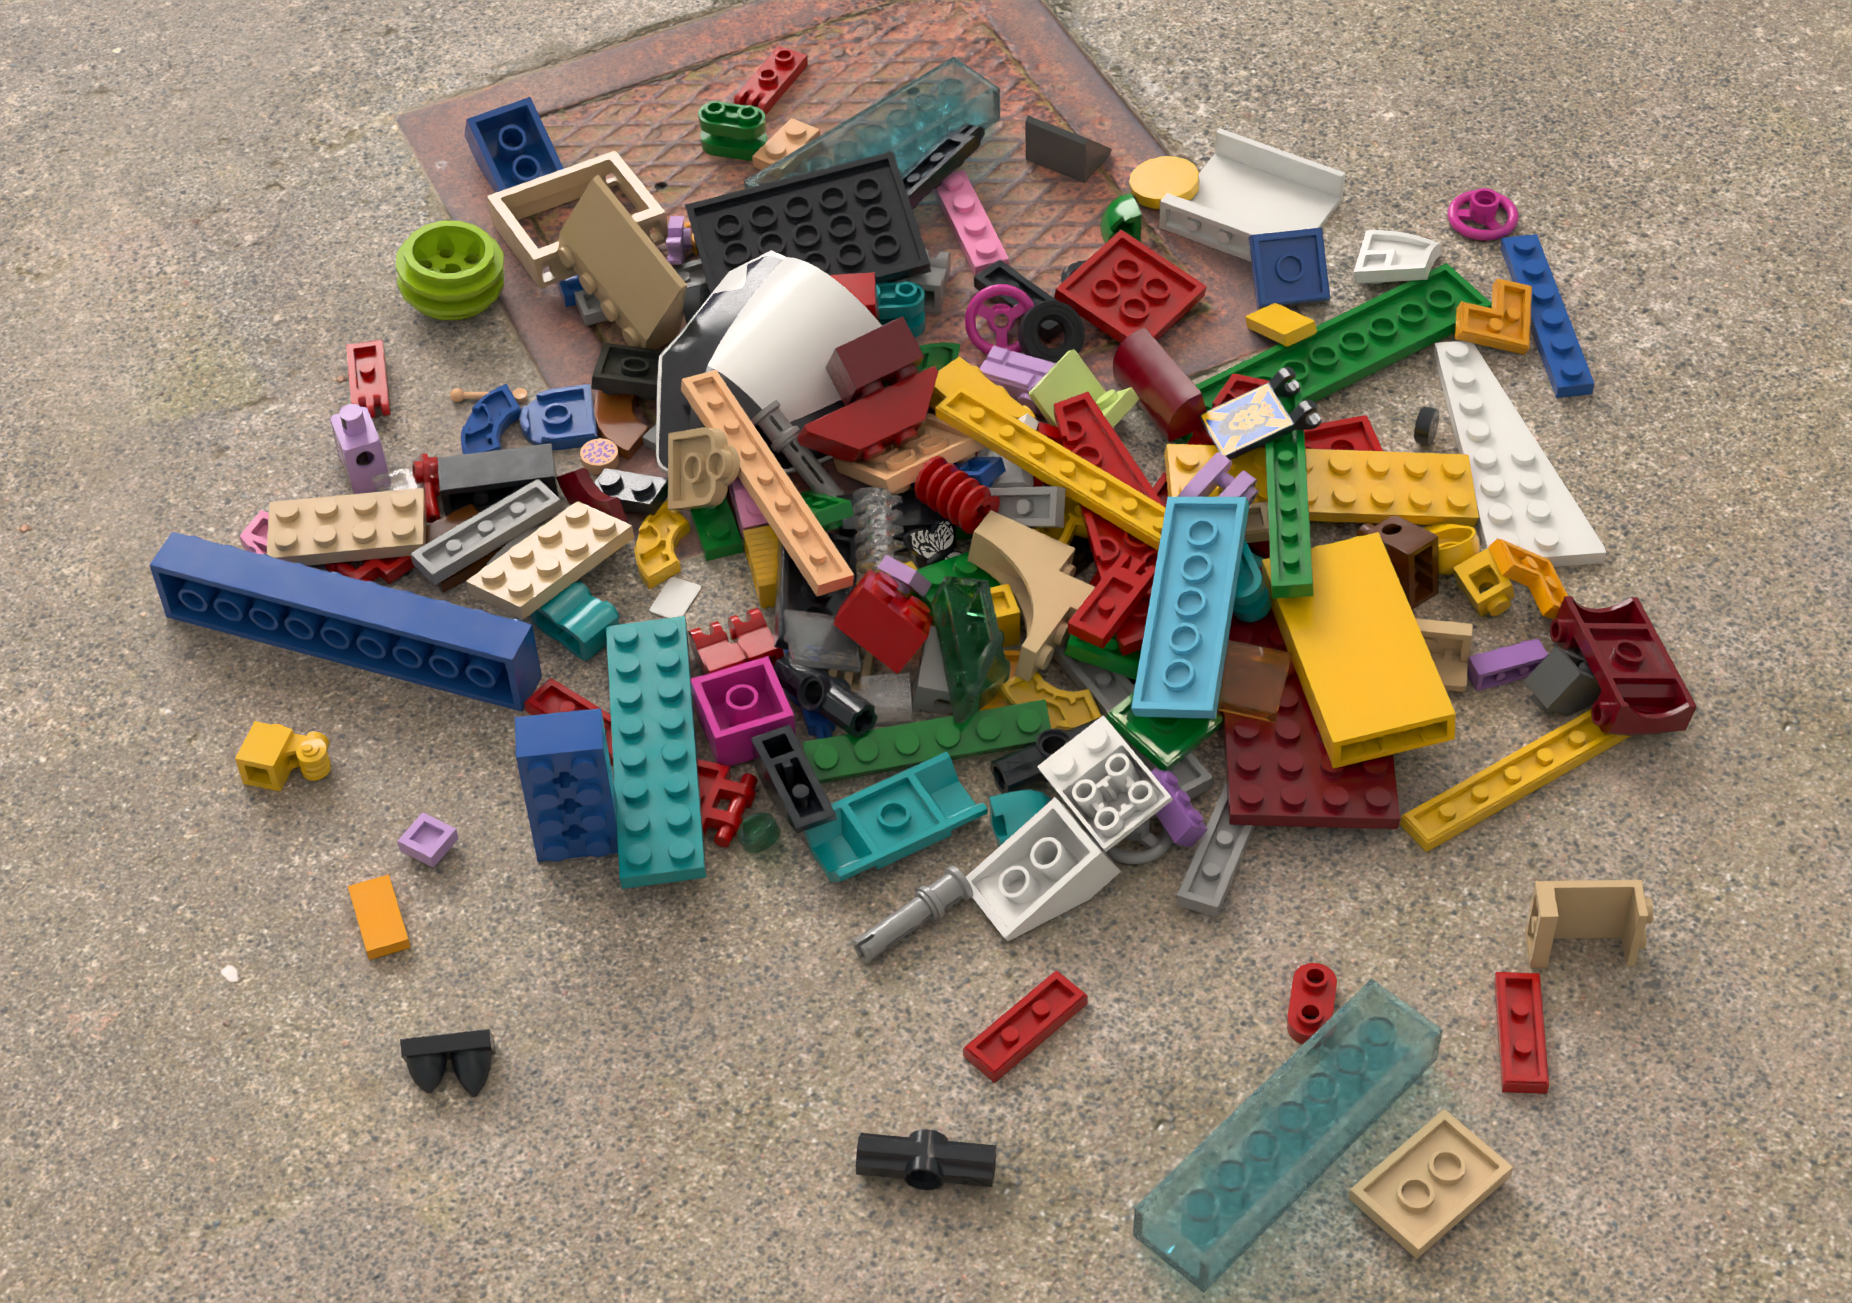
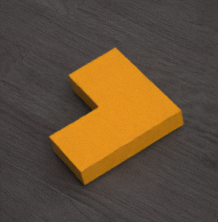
[1455,278,1532,355]
[1488,538,1568,620]

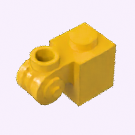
[235,721,331,792]

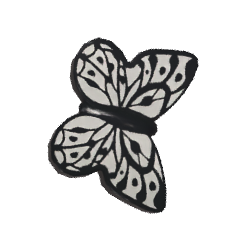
[903,518,963,568]

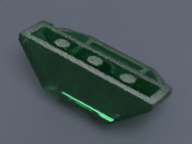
[931,576,1011,724]

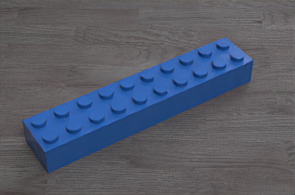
[149,532,542,712]

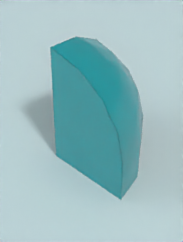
[989,790,1051,847]

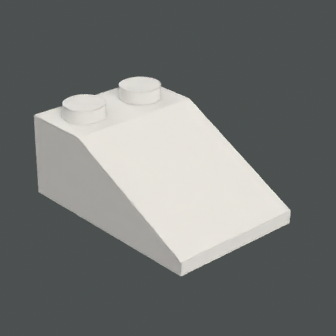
[966,797,1121,941]

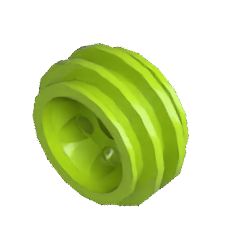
[395,220,505,320]

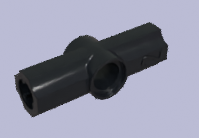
[774,652,878,738]
[990,718,1099,794]
[855,1129,997,1190]

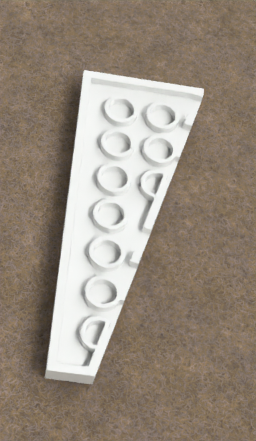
[1434,341,1606,567]

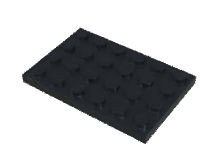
[685,151,931,294]

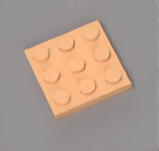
[833,413,986,494]

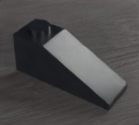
[751,725,836,834]

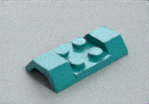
[803,752,988,882]

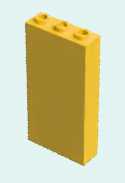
[1262,532,1456,768]

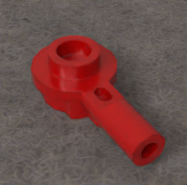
[412,453,441,523]

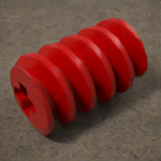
[915,456,1000,535]

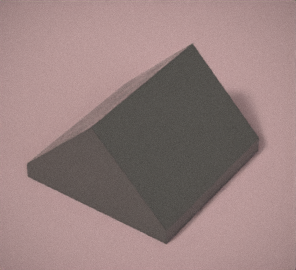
[1025,116,1112,183]

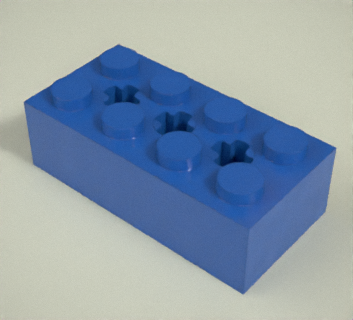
[515,708,618,862]

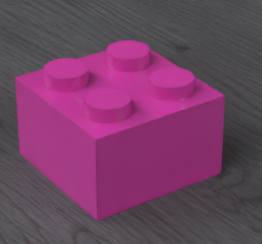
[690,656,796,766]

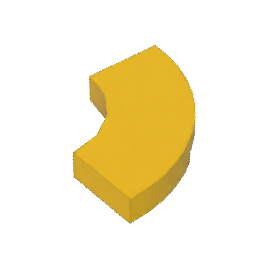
[634,500,690,590]
[997,671,1102,731]

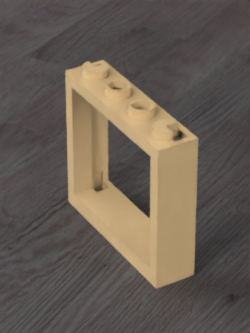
[487,151,668,288]

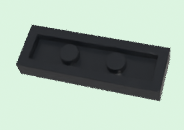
[974,260,1063,341]

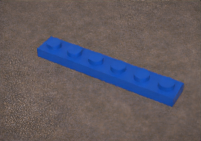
[1500,234,1595,398]

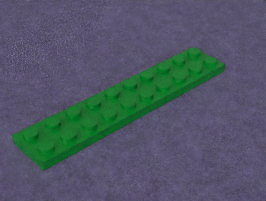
[1173,263,1492,444]

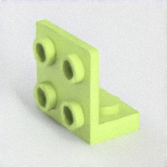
[1029,349,1140,428]

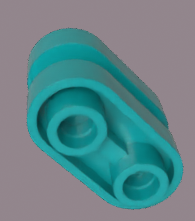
[876,281,926,338]
[1233,538,1272,622]

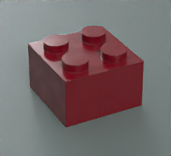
[826,316,924,406]

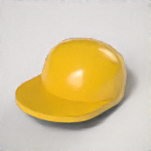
[1422,524,1480,575]

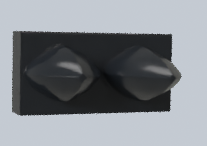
[400,1029,496,1097]

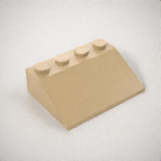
[557,175,687,350]

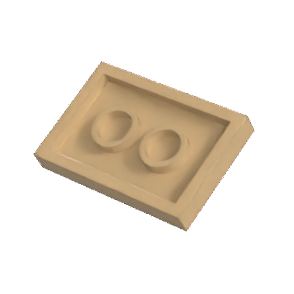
[1348,1109,1513,1259]

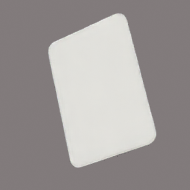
[649,577,701,618]

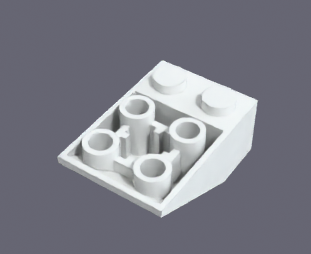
[1037,715,1173,852]

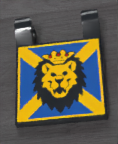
[1198,367,1322,460]

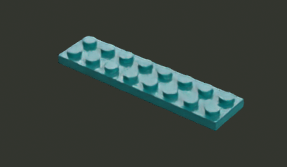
[606,616,707,889]

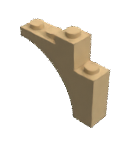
[967,510,1095,682]

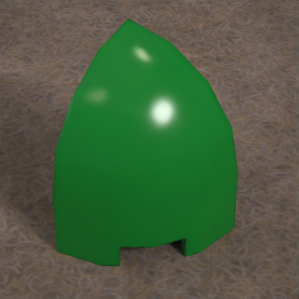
[1100,193,1142,243]

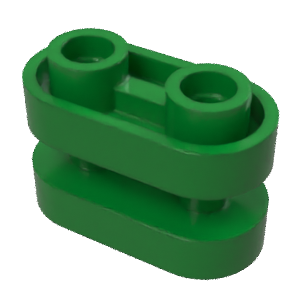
[698,101,768,161]

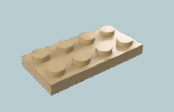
[267,488,426,565]
[466,501,635,620]

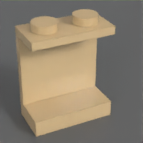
[1525,880,1653,968]

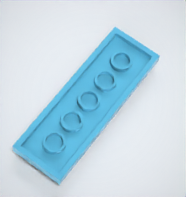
[1131,497,1249,719]

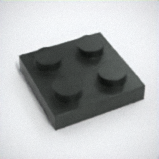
[591,343,663,400]

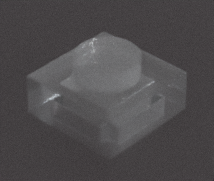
[372,467,418,492]

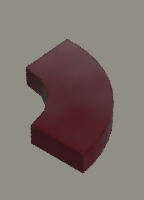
[556,467,629,524]

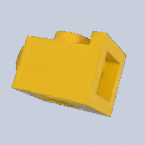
[1453,548,1515,617]

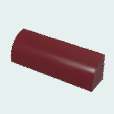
[1113,328,1207,442]

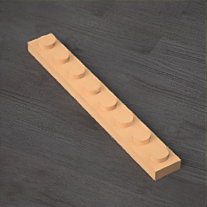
[681,370,854,596]

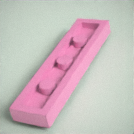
[933,170,1009,276]

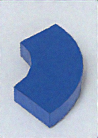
[461,384,522,455]

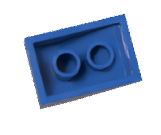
[464,97,564,193]

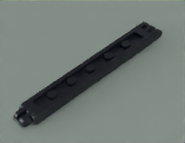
[901,123,985,210]

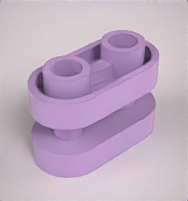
[1178,452,1259,506]

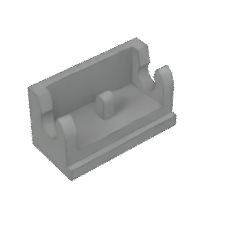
[911,626,971,715]

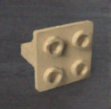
[1415,618,1473,692]

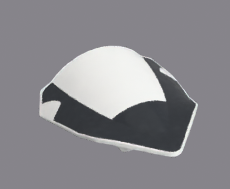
[656,250,882,474]

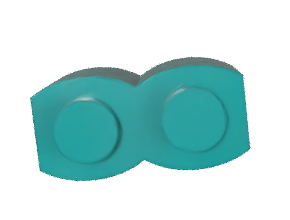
[531,581,620,661]

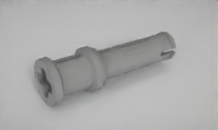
[751,400,844,497]
[852,865,973,964]

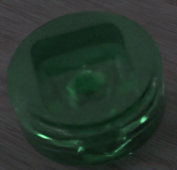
[736,812,781,853]

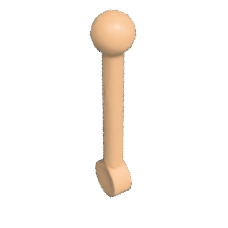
[450,388,528,404]

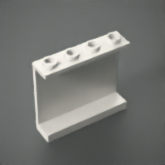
[1159,128,1345,262]

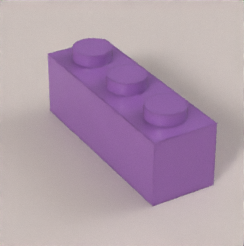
[1467,638,1548,691]
[1151,769,1208,847]

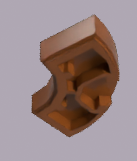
[594,390,649,460]

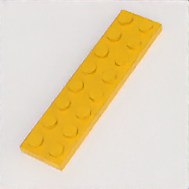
[1164,444,1479,526]

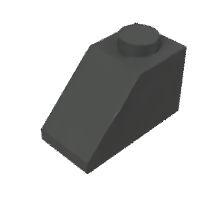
[1523,646,1601,716]

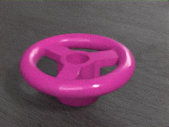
[1447,188,1519,241]
[965,284,1035,355]

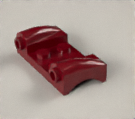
[1550,596,1697,736]

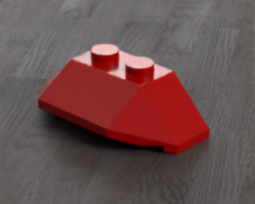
[796,366,938,463]

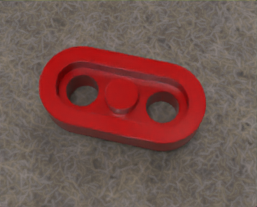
[1287,963,1337,1046]

